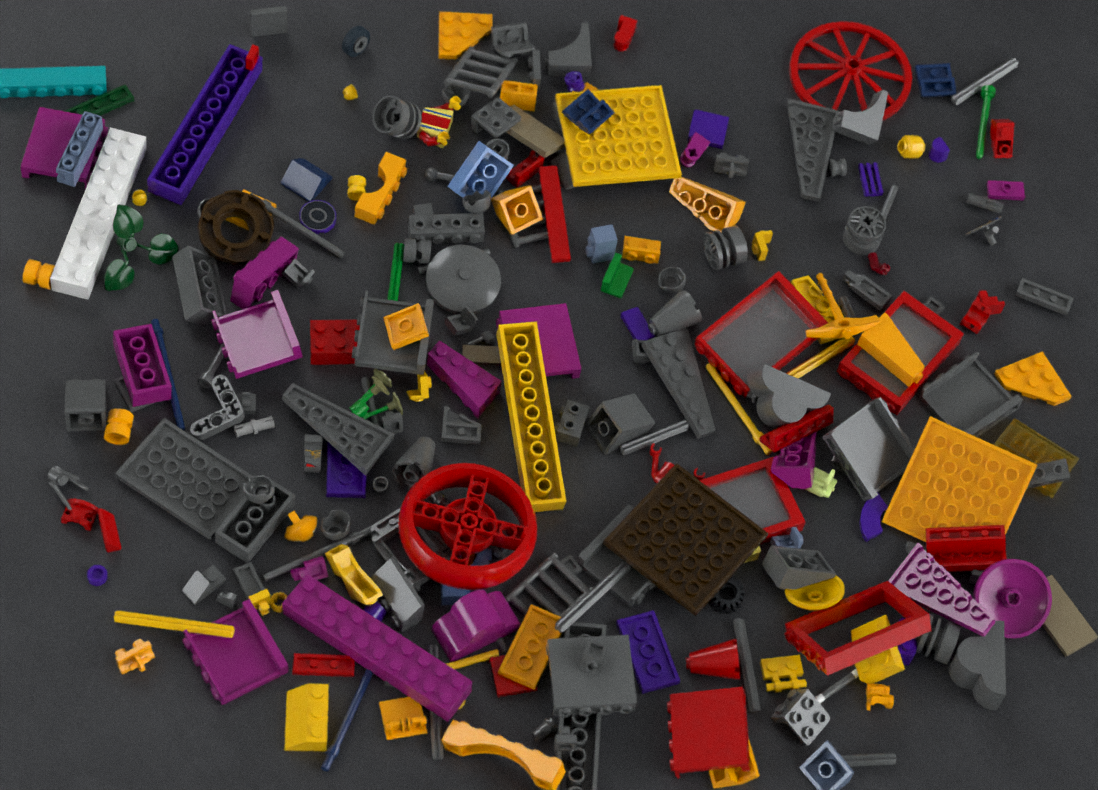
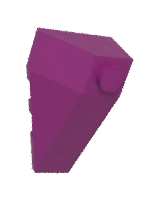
[771,431,817,489]

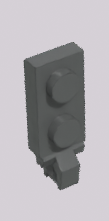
[842,270,892,311]

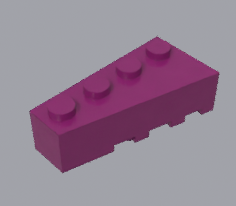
[230,237,299,309]
[427,340,502,419]

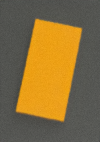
[498,604,562,690]

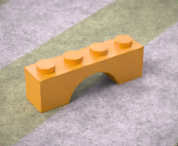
[354,152,408,225]

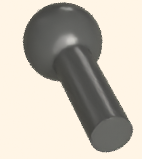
[425,167,455,181]

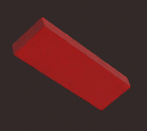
[293,653,355,677]

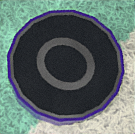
[299,200,336,234]

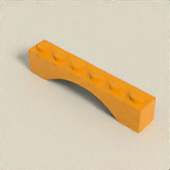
[441,720,565,790]

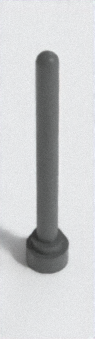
[198,344,224,389]

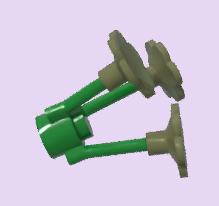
[349,369,403,420]

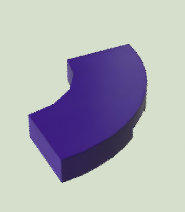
[859,492,888,542]

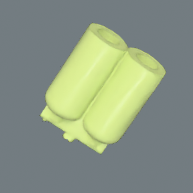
[805,467,837,498]

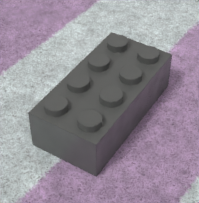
[215,474,295,563]

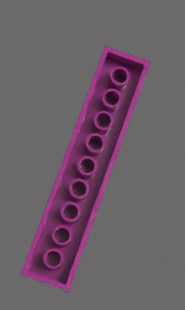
[282,574,472,722]

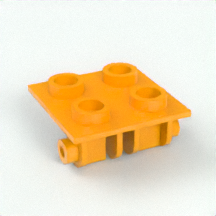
[379,697,427,740]

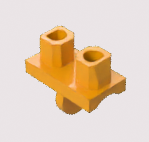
[115,639,155,675]

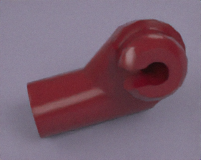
[868,252,890,275]

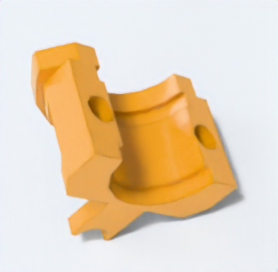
[866,683,894,711]

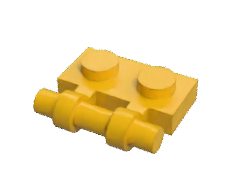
[759,655,807,693]

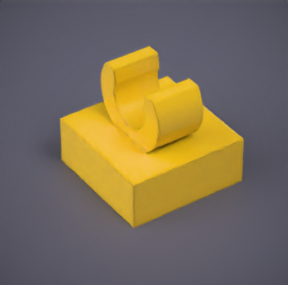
[249,589,271,616]

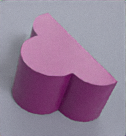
[431,590,521,662]

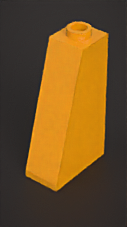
[857,313,925,387]

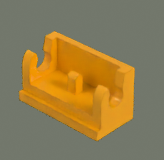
[500,80,538,111]

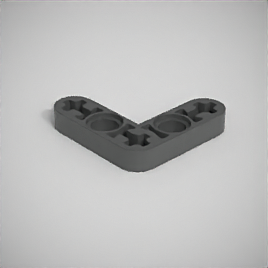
[190,375,245,441]

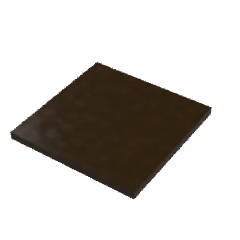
[603,463,769,616]

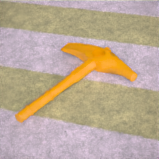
[805,273,882,339]

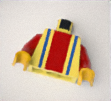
[417,96,461,148]

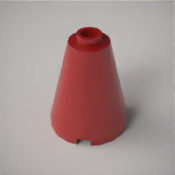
[686,639,740,680]

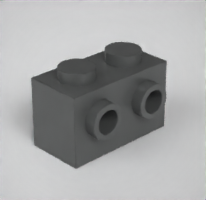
[554,400,590,447]

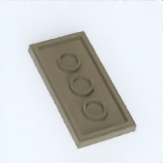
[506,105,565,158]
[1042,575,1098,657]

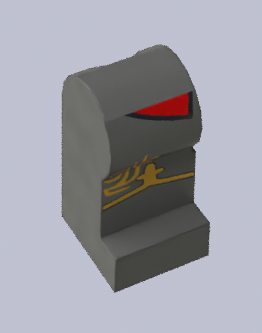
[304,435,323,473]

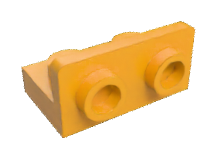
[622,236,661,264]

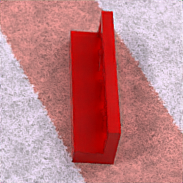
[760,404,834,452]

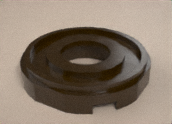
[197,190,274,265]

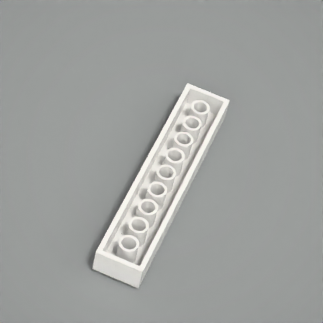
[50,128,147,300]

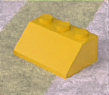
[285,684,329,751]

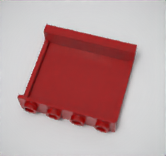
[667,687,751,778]

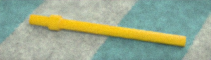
[705,364,773,455]

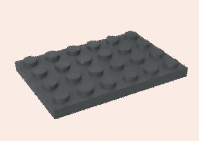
[115,418,254,540]

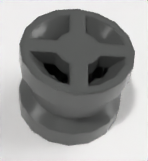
[828,158,847,177]

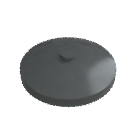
[426,245,501,315]

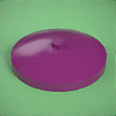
[973,559,1052,638]

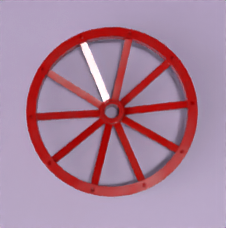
[789,22,912,121]

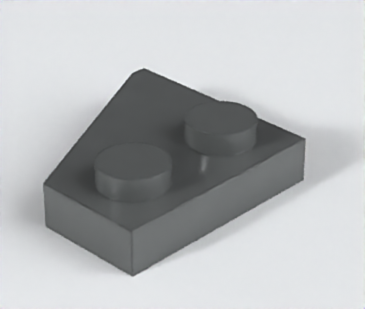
[441,406,481,445]

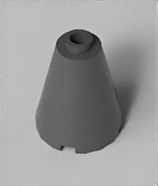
[648,290,702,336]
[392,437,436,489]

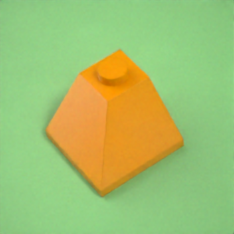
[491,185,543,235]

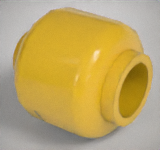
[898,135,926,159]

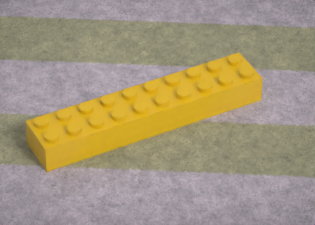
[496,321,566,512]

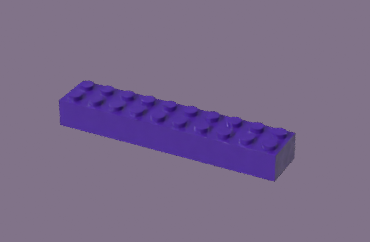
[147,44,262,205]

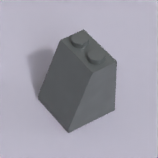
[65,378,107,431]
[585,393,655,455]

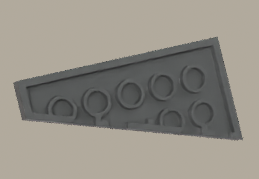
[282,383,394,476]

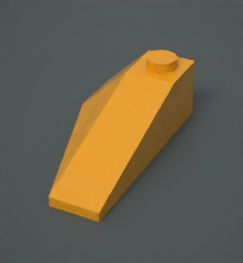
[669,177,746,232]

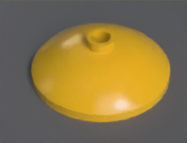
[785,576,845,610]

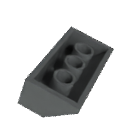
[172,246,227,325]

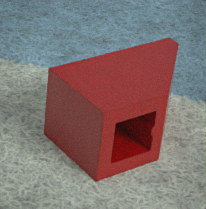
[990,119,1014,158]

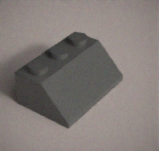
[371,557,425,632]

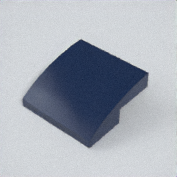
[914,63,956,97]
[562,89,615,134]

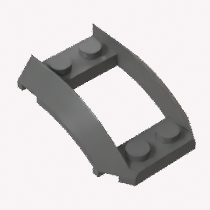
[371,508,459,591]

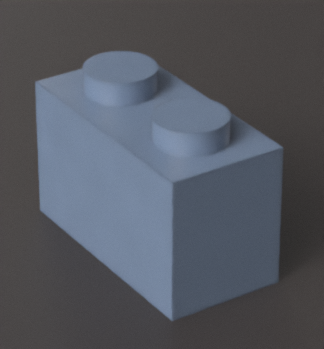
[585,224,618,264]

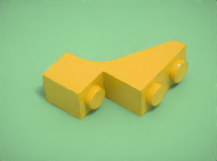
[325,544,383,605]

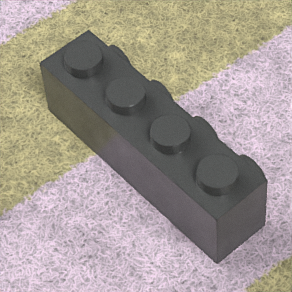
[408,213,485,244]

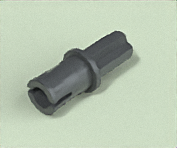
[966,192,1003,213]

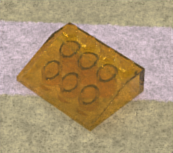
[994,418,1080,498]

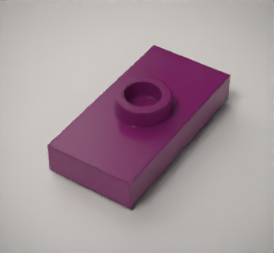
[987,180,1025,201]

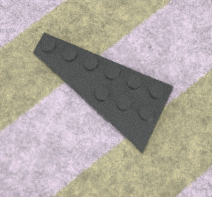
[787,99,840,202]
[641,328,715,439]

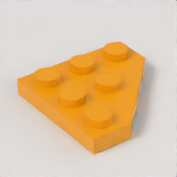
[438,12,492,60]
[994,351,1071,406]

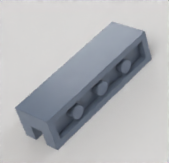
[56,111,103,187]

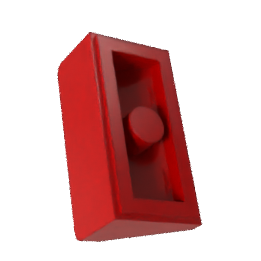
[98,508,121,553]

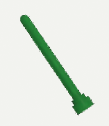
[976,85,996,159]

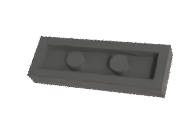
[1015,278,1074,316]

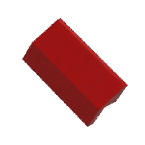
[925,525,1007,572]

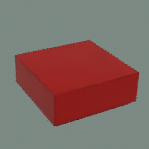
[246,44,259,71]

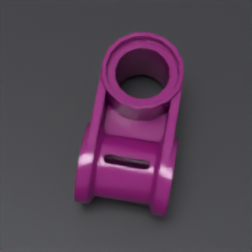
[680,132,710,168]

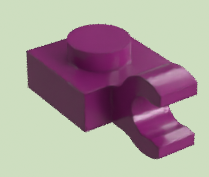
[290,556,328,581]

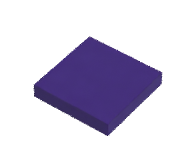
[687,109,729,149]

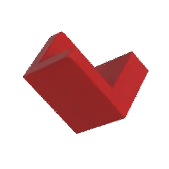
[977,290,1005,315]

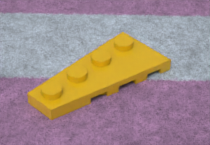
[791,275,841,344]

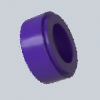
[87,565,108,586]

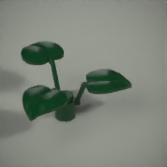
[104,204,179,291]

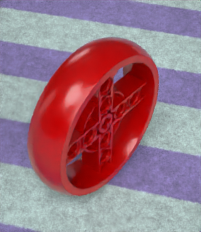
[398,463,537,590]

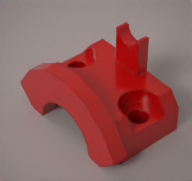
[960,297,993,334]
[61,499,98,531]

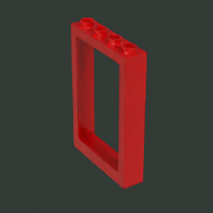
[785,581,932,676]

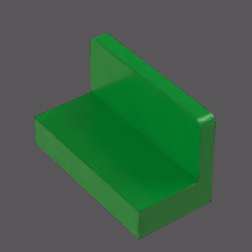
[600,252,634,298]

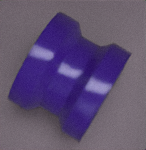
[564,71,585,92]

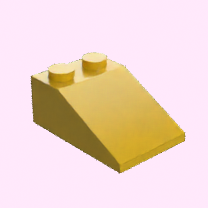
[851,615,905,684]

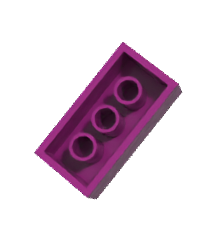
[113,324,172,407]

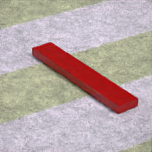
[538,166,571,263]

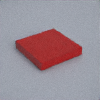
[489,655,538,697]

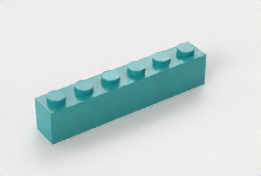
[0,66,107,98]

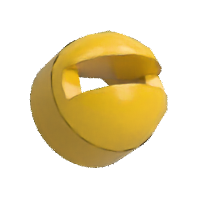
[343,84,358,100]
[132,189,147,206]

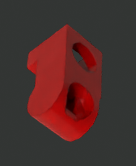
[613,15,638,52]

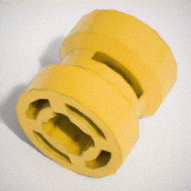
[348,175,366,201]

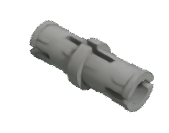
[234,416,275,437]

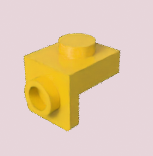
[752,230,773,261]
[407,370,432,402]

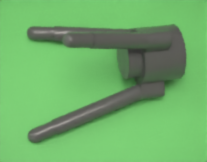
[48,466,89,510]

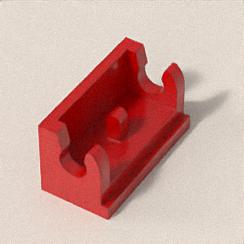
[506,150,544,188]

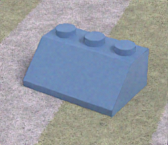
[448,141,514,198]

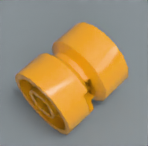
[23,259,55,290]
[104,409,134,445]

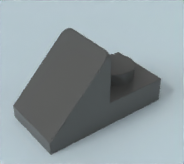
[182,565,226,605]

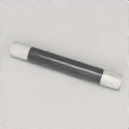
[815,669,859,703]

